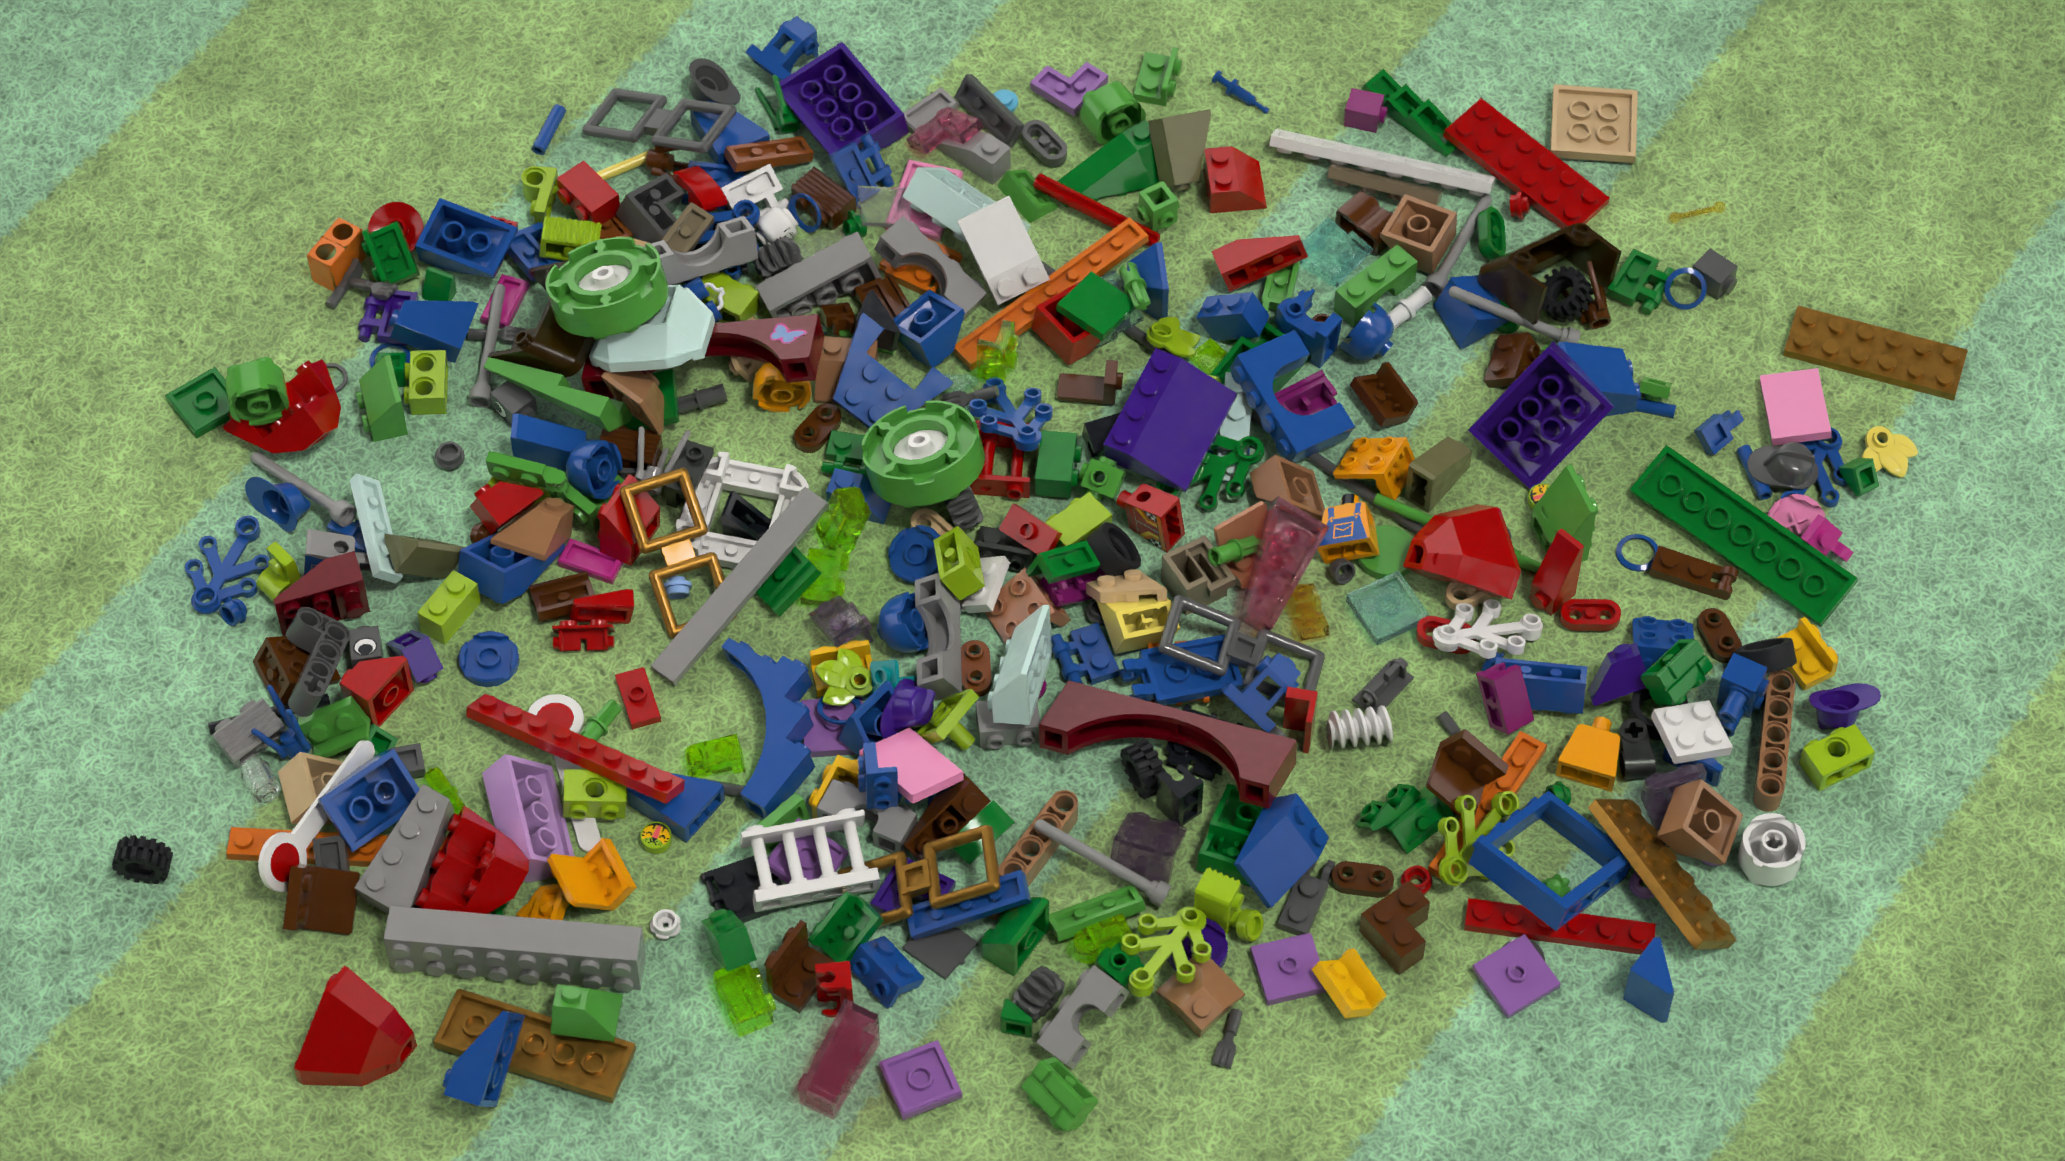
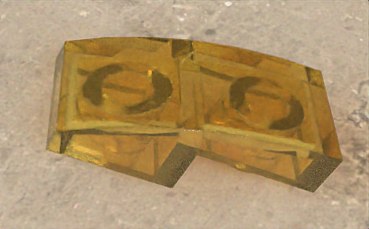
[1284,583,1330,641]

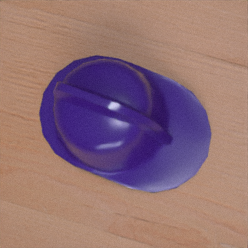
[880,678,935,739]
[1809,683,1881,730]

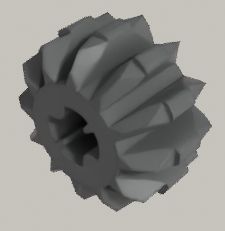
[753,237,803,280]
[944,486,984,530]
[1013,966,1065,1021]

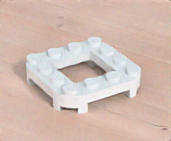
[676,452,809,569]

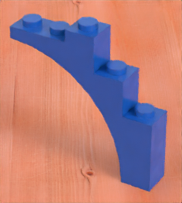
[721,638,815,819]

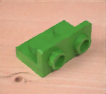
[1133,47,1182,106]
[298,696,370,758]

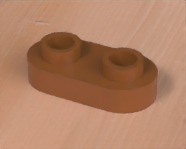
[961,640,991,697]

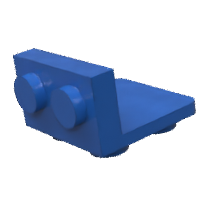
[1632,616,1694,670]

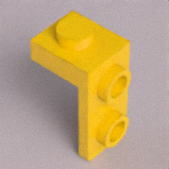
[809,755,859,818]

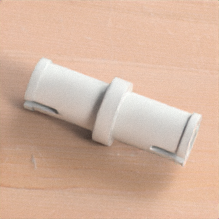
[1388,286,1433,330]

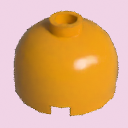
[752,363,811,412]

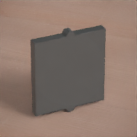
[902,927,978,980]

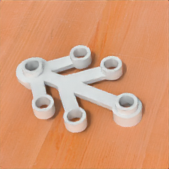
[1432,599,1543,659]

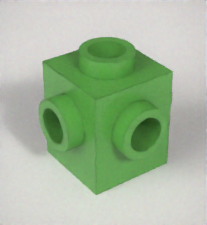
[1136,181,1179,231]
[1078,456,1127,501]

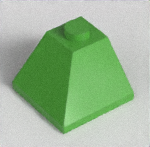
[551,984,623,1042]

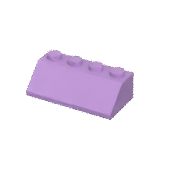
[482,754,574,883]

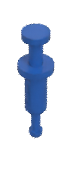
[1211,70,1269,114]

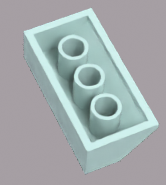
[902,167,1031,243]
[987,605,1052,725]

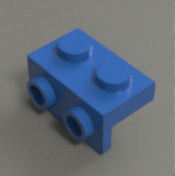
[857,742,898,810]
[850,936,925,1008]

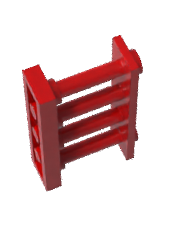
[970,420,1030,500]

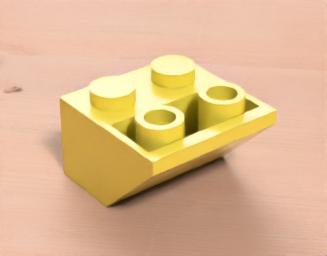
[1097,594,1180,654]

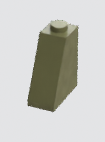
[1148,109,1211,192]
[1405,436,1472,513]

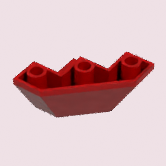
[223,359,341,454]
[1403,504,1521,600]
[415,806,529,914]
[294,965,417,1087]

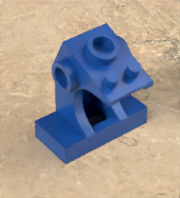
[745,16,819,82]
[1275,289,1343,368]
[1221,653,1301,733]

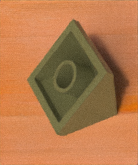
[384,533,465,579]

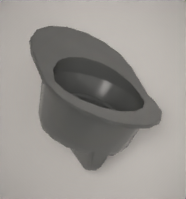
[688,58,741,105]
[1747,442,1818,489]

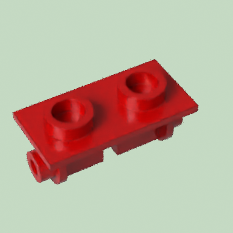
[552,620,615,652]

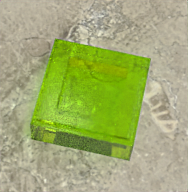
[1189,338,1227,375]

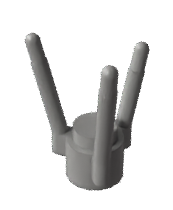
[635,426,690,495]

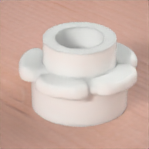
[650,909,681,940]

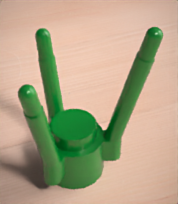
[755,75,802,134]

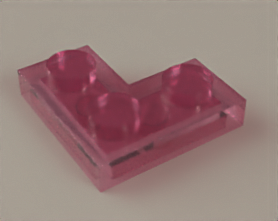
[907,106,984,154]

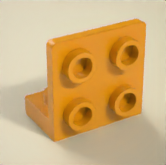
[1333,436,1415,500]

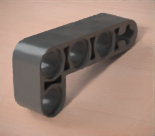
[286,607,350,717]

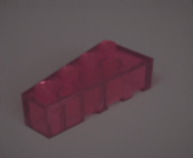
[1239,496,1329,631]

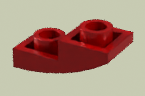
[673,166,728,212]

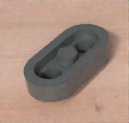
[1022,120,1067,166]

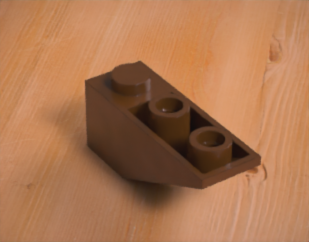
[903,773,991,861]

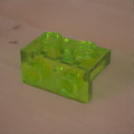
[977,320,1019,383]
[800,542,850,608]

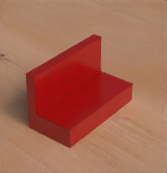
[1283,686,1318,754]

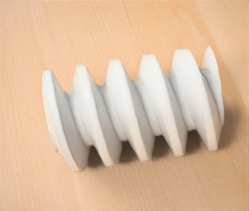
[1327,705,1393,750]

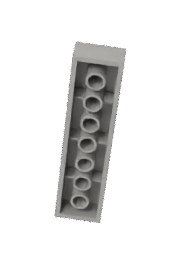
[384,906,646,992]

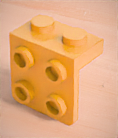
[547,838,637,911]

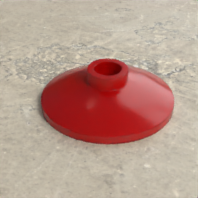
[368,202,424,253]

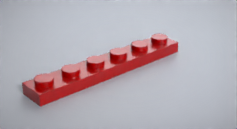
[1464,898,1656,955]

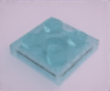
[1346,570,1429,645]

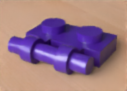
[358,290,419,346]

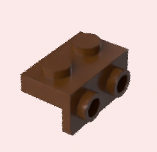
[1484,332,1540,388]
[1350,362,1418,427]

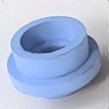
[664,576,692,599]

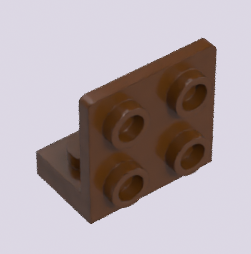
[253,636,341,706]
[1426,729,1509,817]
[283,864,360,934]
[764,920,835,1014]

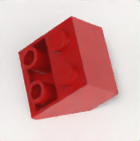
[597,474,660,566]

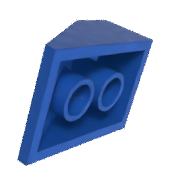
[415,198,518,278]
[458,532,565,604]
[318,749,419,852]
[1234,793,1329,908]
[443,1011,525,1107]

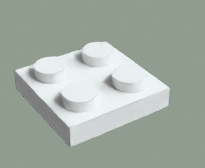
[1651,700,1733,764]

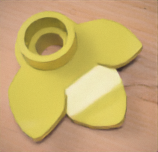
[1862,426,1918,478]

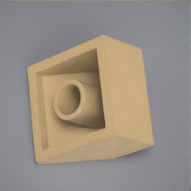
[278,752,343,825]

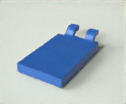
[1120,634,1244,705]

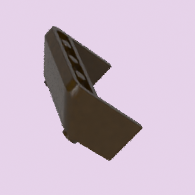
[1477,223,1622,325]
[488,262,596,378]

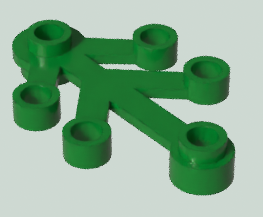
[1156,433,1264,512]

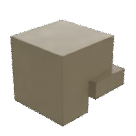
[1161,535,1236,616]

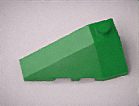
[1057,120,1159,208]

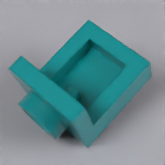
[870,660,917,692]

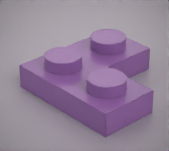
[1030,62,1109,116]

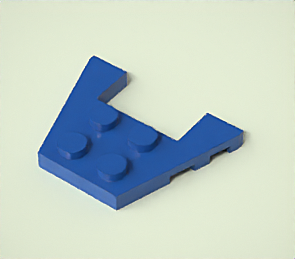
[832,312,954,428]

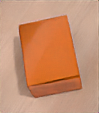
[307,217,366,291]

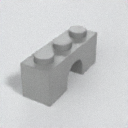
[817,779,917,853]
[1037,965,1130,1069]

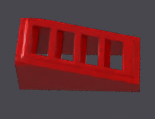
[570,589,634,624]

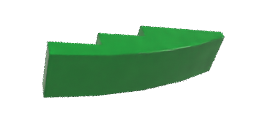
[1362,69,1457,157]

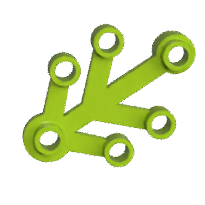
[1438,791,1520,886]
[1121,907,1212,997]

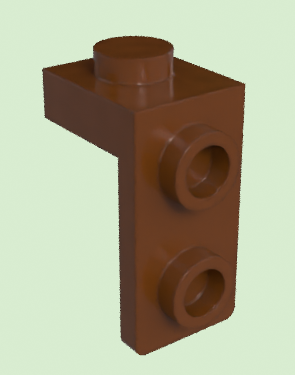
[1057,360,1123,405]

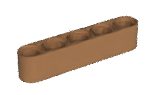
[1753,670,1795,812]
[988,790,1078,920]

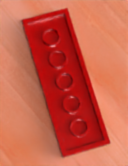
[1443,98,1610,229]

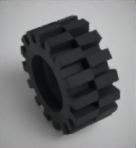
[1542,266,1593,323]
[1120,739,1166,800]
[112,835,173,884]

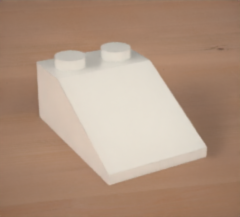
[957,196,1050,305]

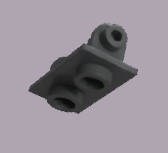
[1352,657,1414,713]

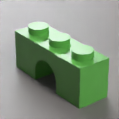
[1334,244,1418,328]

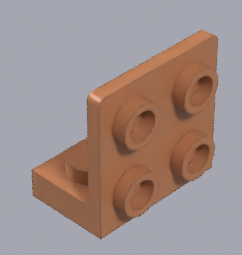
[1214,501,1291,589]
[985,567,1071,643]

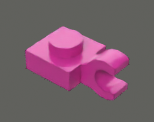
[1801,514,1854,562]

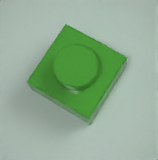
[1640,376,1672,401]

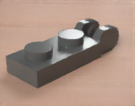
[1277,860,1335,936]

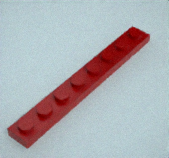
[466,694,685,804]

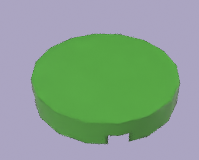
[1358,525,1412,580]

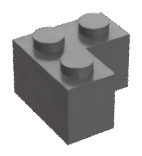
[616,173,685,244]

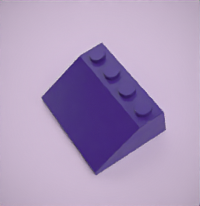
[773,42,909,155]
[1468,341,1615,489]
[1103,348,1237,493]

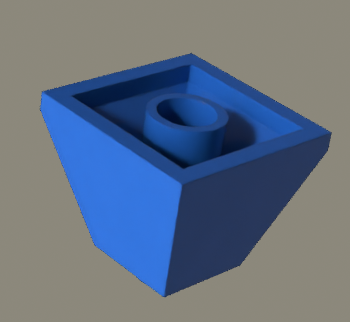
[1122,242,1169,321]
[893,289,965,368]

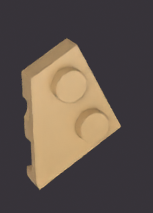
[1086,569,1167,603]

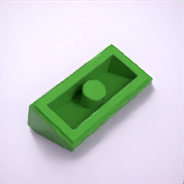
[998,169,1058,223]

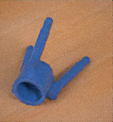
[251,685,311,759]

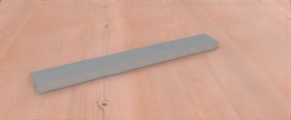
[651,487,829,686]

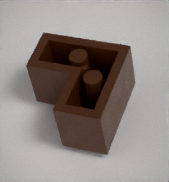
[1359,881,1430,975]

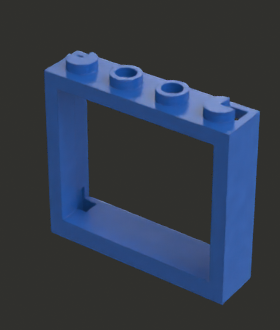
[1469,791,1631,931]

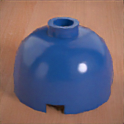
[1338,302,1394,361]
[566,440,623,499]
[877,592,928,654]

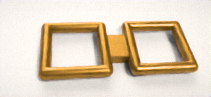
[620,468,737,639]
[837,825,1001,927]

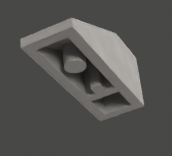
[928,123,1011,185]

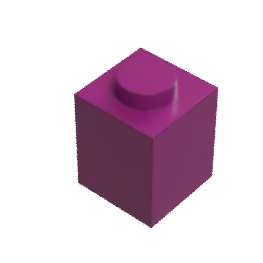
[1344,88,1388,133]

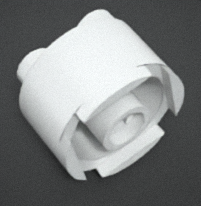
[1738,813,1806,886]

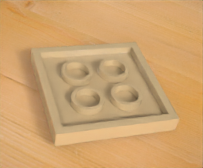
[1550,84,1638,163]

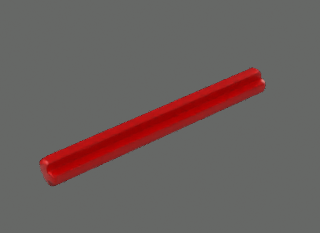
[1033,173,1161,247]

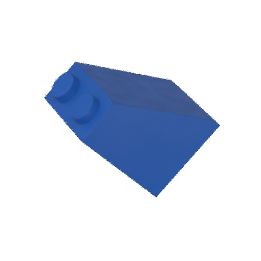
[1558,342,1641,417]

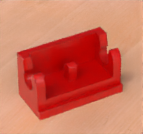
[815,961,854,1019]

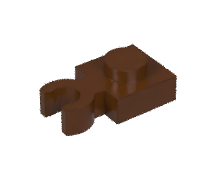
[820,302,855,335]

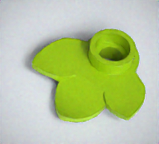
[1146,317,1201,357]
[815,648,873,706]

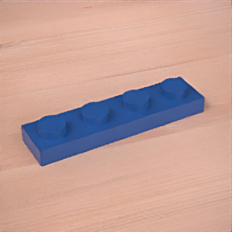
[907,870,1031,940]

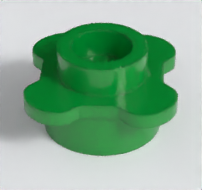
[843,210,867,238]

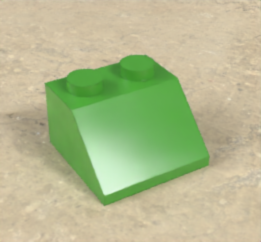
[356,355,408,442]

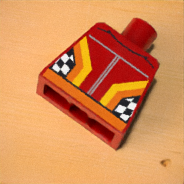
[1116,484,1185,553]

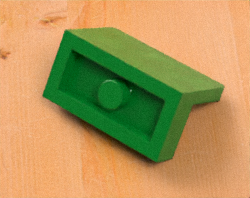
[1026,541,1101,584]
[1382,786,1456,854]

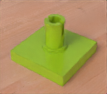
[916,688,979,751]

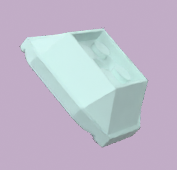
[589,285,715,373]

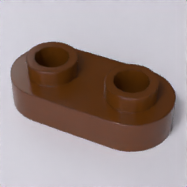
[794,403,841,453]
[1697,608,1742,663]
[1331,861,1394,898]

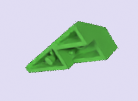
[484,357,633,432]

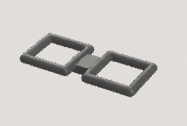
[582,88,737,153]
[1158,595,1325,702]

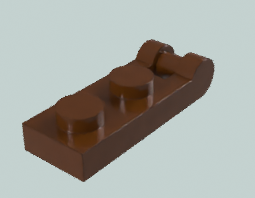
[1649,545,1738,600]

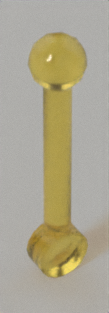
[1669,201,1726,223]

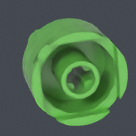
[1080,81,1146,146]
[225,357,289,426]

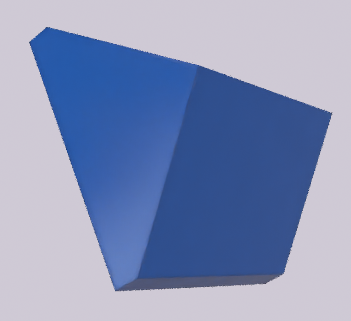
[1434,275,1508,349]
[839,681,894,756]
[1623,937,1674,1023]

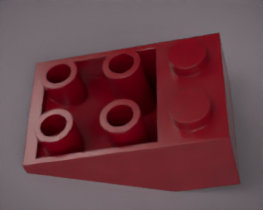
[273,551,370,636]

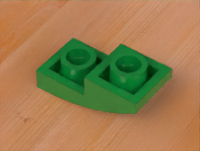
[1355,783,1421,831]
[954,800,1015,865]

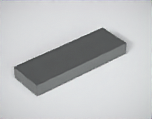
[954,74,1025,148]

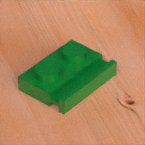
[756,546,822,616]

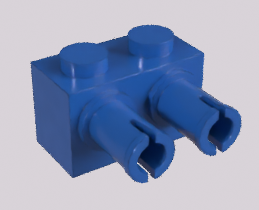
[1716,653,1770,737]

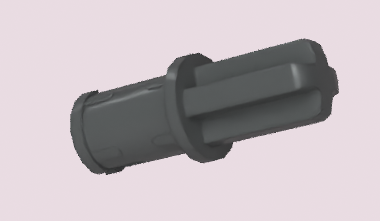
[678,383,728,414]

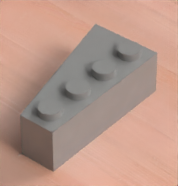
[756,231,882,318]
[354,784,454,914]

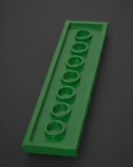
[1629,445,1858,627]

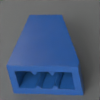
[690,99,770,165]
[388,300,478,363]
[510,414,587,472]
[627,773,725,843]

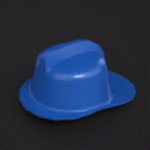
[245,477,311,532]

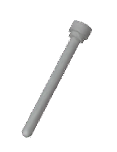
[1423,194,1492,298]
[468,284,506,408]
[1449,286,1581,344]
[251,452,357,527]
[1034,819,1172,908]

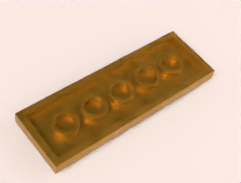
[1783,305,1968,401]
[1588,799,1737,950]
[433,988,636,1104]

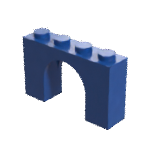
[1230,330,1355,463]

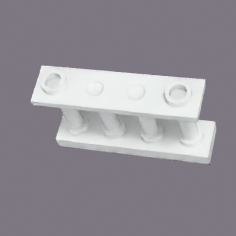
[740,808,880,912]

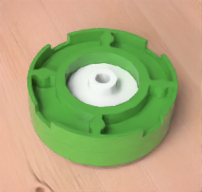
[546,237,669,340]
[861,401,985,508]

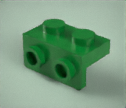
[361,221,420,285]
[808,892,884,962]

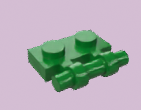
[1607,249,1675,315]
[821,430,868,478]

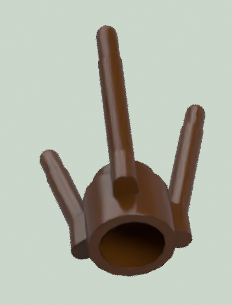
[646,146,689,179]
[1561,261,1611,329]

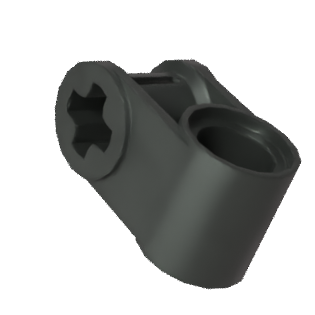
[1619,718,1656,780]

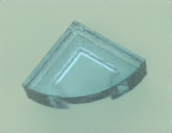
[943,373,978,393]

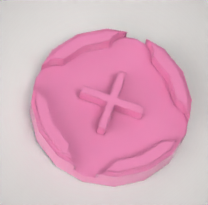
[1768,494,1826,538]

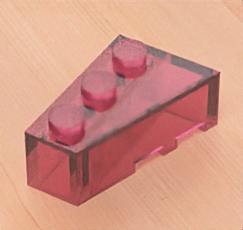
[797,999,880,1120]

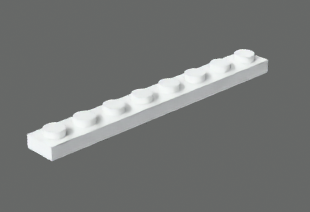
[1269,129,1496,196]

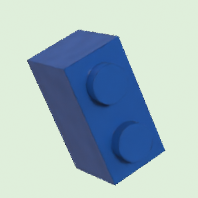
[1196,292,1270,341]

